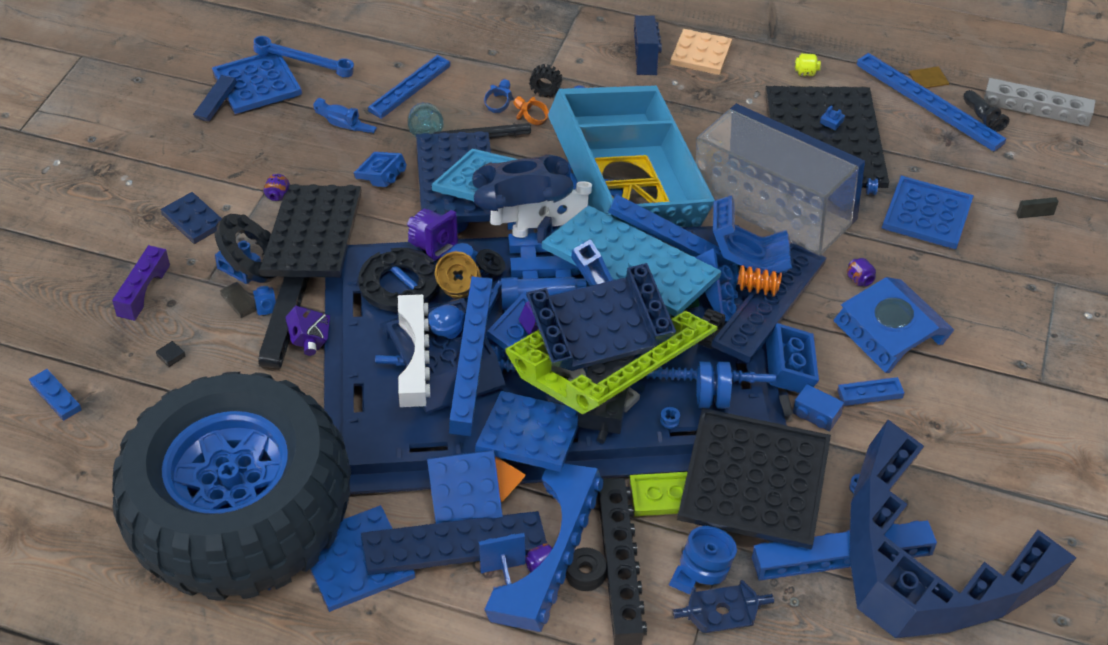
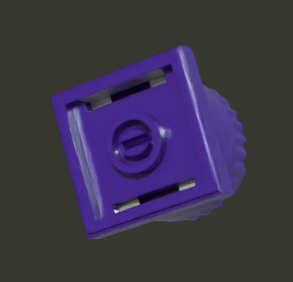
[407,208,458,261]

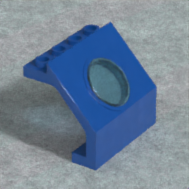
[833,277,954,373]

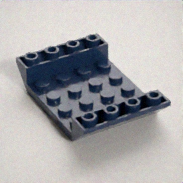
[526,263,676,371]
[380,298,505,414]

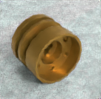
[435,251,481,298]

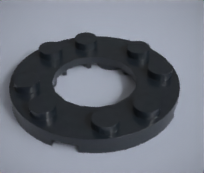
[214,214,276,283]
[358,248,439,313]

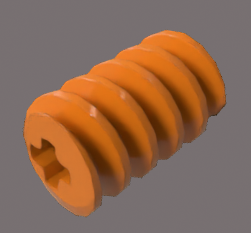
[737,265,782,297]

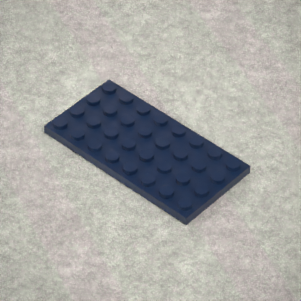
[416,131,491,223]

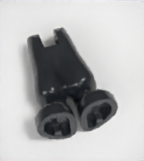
[963,90,1010,132]

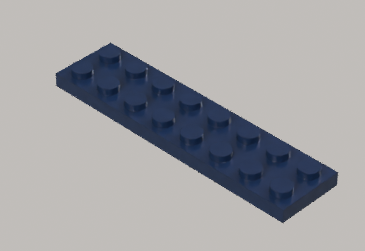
[361,511,547,575]

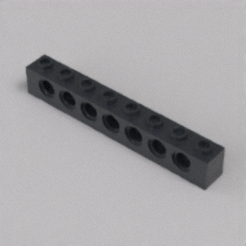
[598,478,647,645]

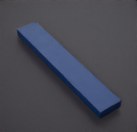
[368,55,451,119]

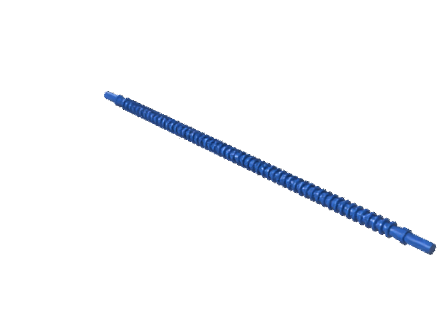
[375,355,776,383]

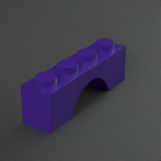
[112,245,170,321]

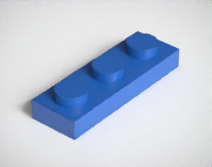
[29,369,82,421]
[837,377,904,406]

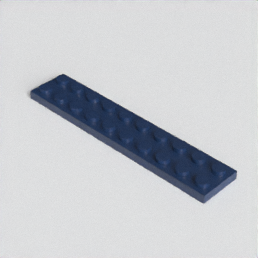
[711,243,827,363]

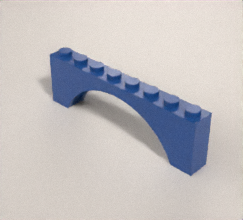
[484,464,603,632]

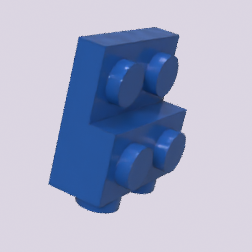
[353,152,407,187]

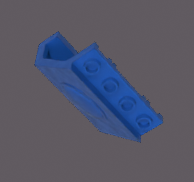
[713,195,792,275]

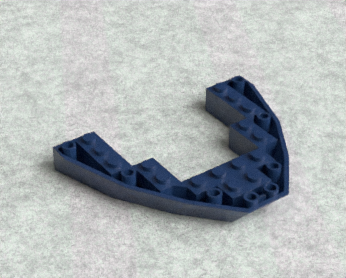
[849,420,1077,638]

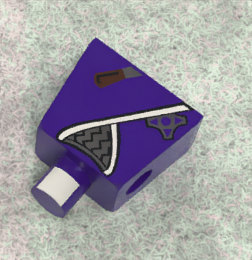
[286,306,330,356]

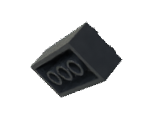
[578,355,635,434]

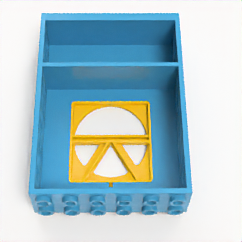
[548,86,715,231]

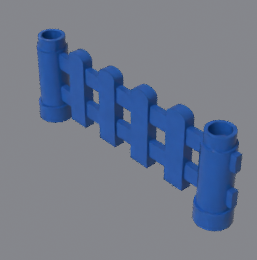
[501,162,587,310]

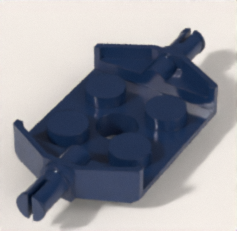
[672,580,774,633]

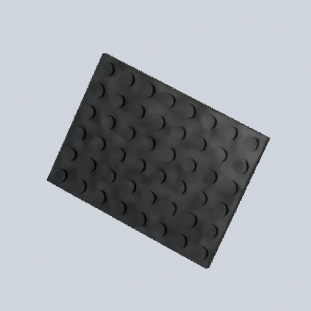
[765,86,889,188]

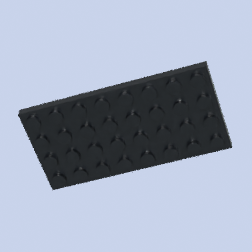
[260,184,362,277]

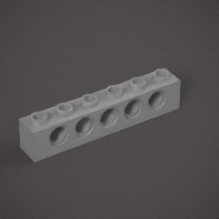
[984,78,1095,127]

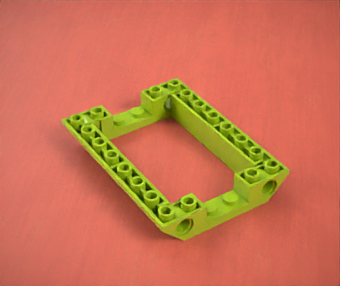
[505,311,717,414]

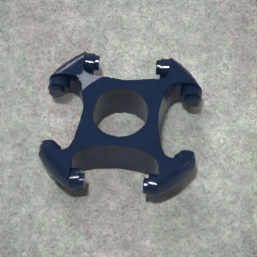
[472,154,574,211]

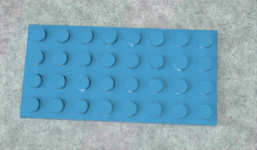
[541,205,721,317]

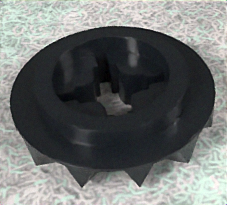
[475,249,506,277]

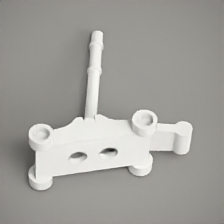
[490,181,592,238]

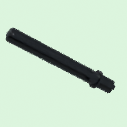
[433,123,531,137]

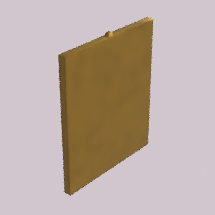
[908,66,949,88]

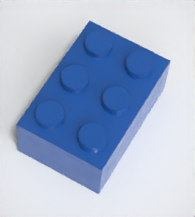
[766,323,819,393]

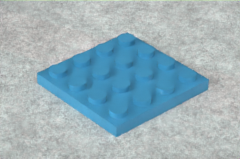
[432,149,516,201]

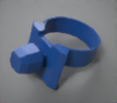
[484,79,514,113]

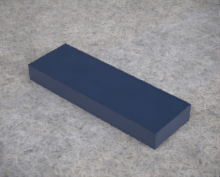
[193,75,237,122]

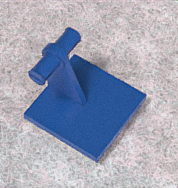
[479,533,526,590]

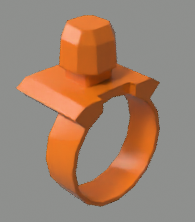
[513,96,549,125]

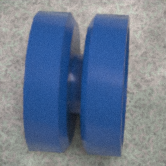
[696,361,732,409]
[680,526,737,585]

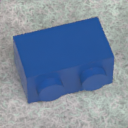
[793,384,844,432]

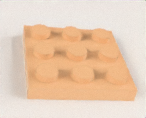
[670,29,732,75]

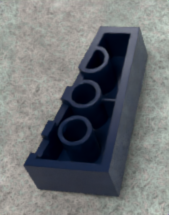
[634,15,662,75]

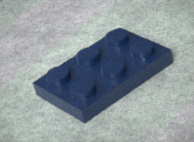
[161,192,222,244]

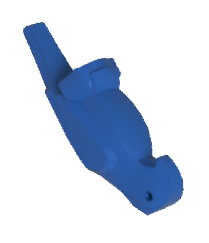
[313,98,377,133]

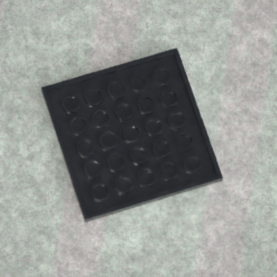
[677,408,831,550]

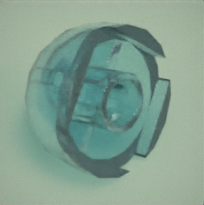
[407,102,443,137]

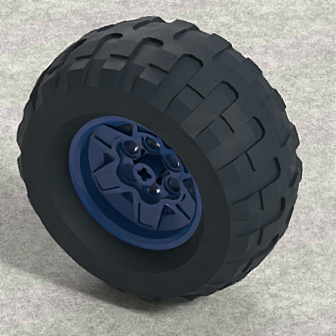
[112,371,351,600]

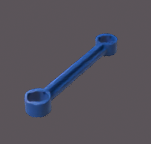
[253,36,354,78]

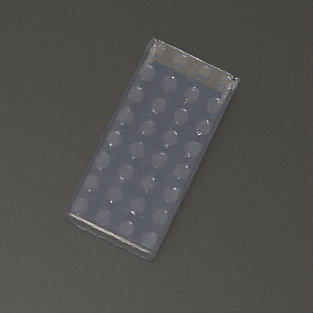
[696,103,865,256]

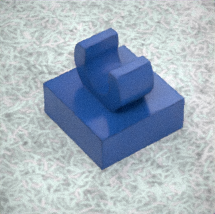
[820,106,845,130]

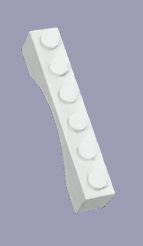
[398,295,430,407]

